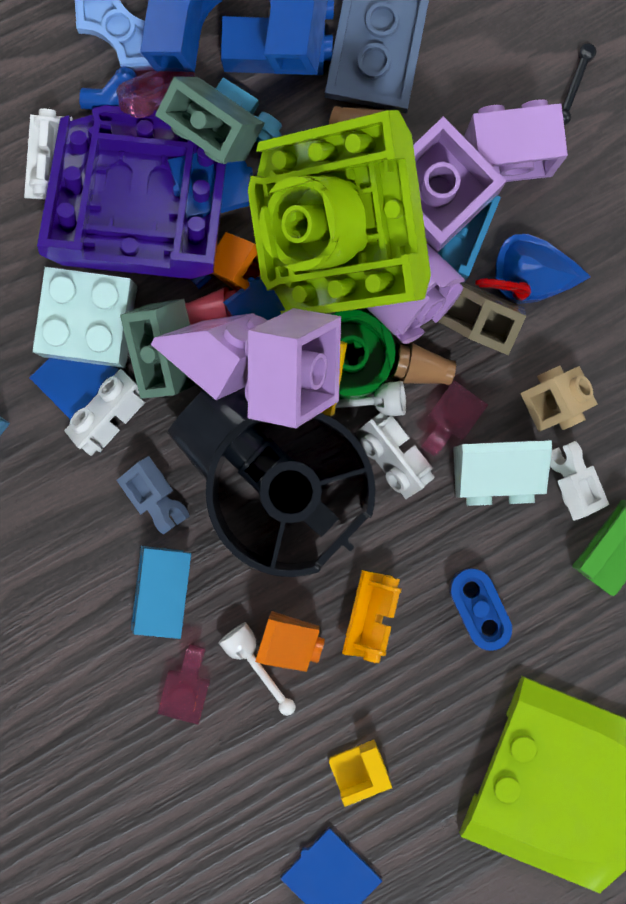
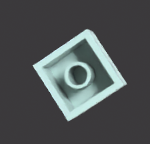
[33,267,137,369]

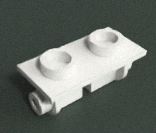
[24,108,73,200]
[64,369,146,456]
[355,413,435,499]

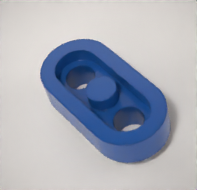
[449,568,512,651]

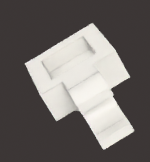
[550,441,609,521]

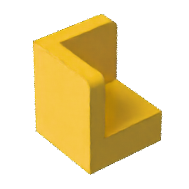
[329,739,392,807]

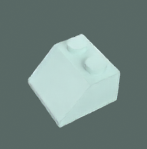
[453,440,552,506]

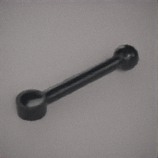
[562,43,597,125]

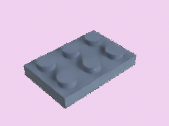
[325,0,429,114]

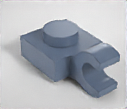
[116,456,190,534]

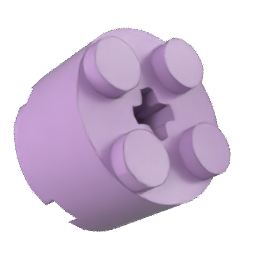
[367,243,465,344]

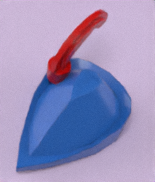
[475,234,591,304]

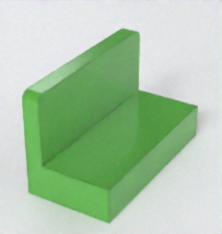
[572,500,626,596]

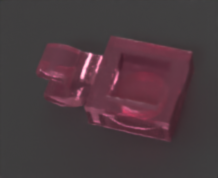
[421,381,488,457]
[157,645,211,725]

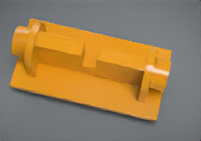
[342,570,402,663]

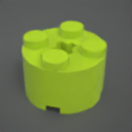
[259,176,367,271]

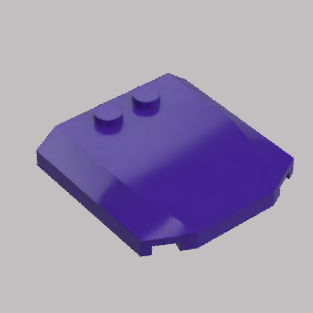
[37,105,226,279]

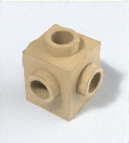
[521,365,598,432]

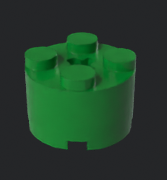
[331,309,395,399]

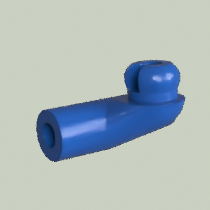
[79,67,138,110]

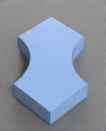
[75,0,154,71]

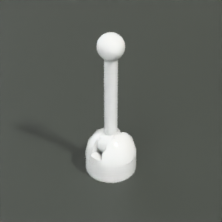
[336,381,406,416]
[218,622,296,716]

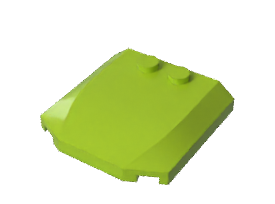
[248,110,431,314]
[459,676,626,893]

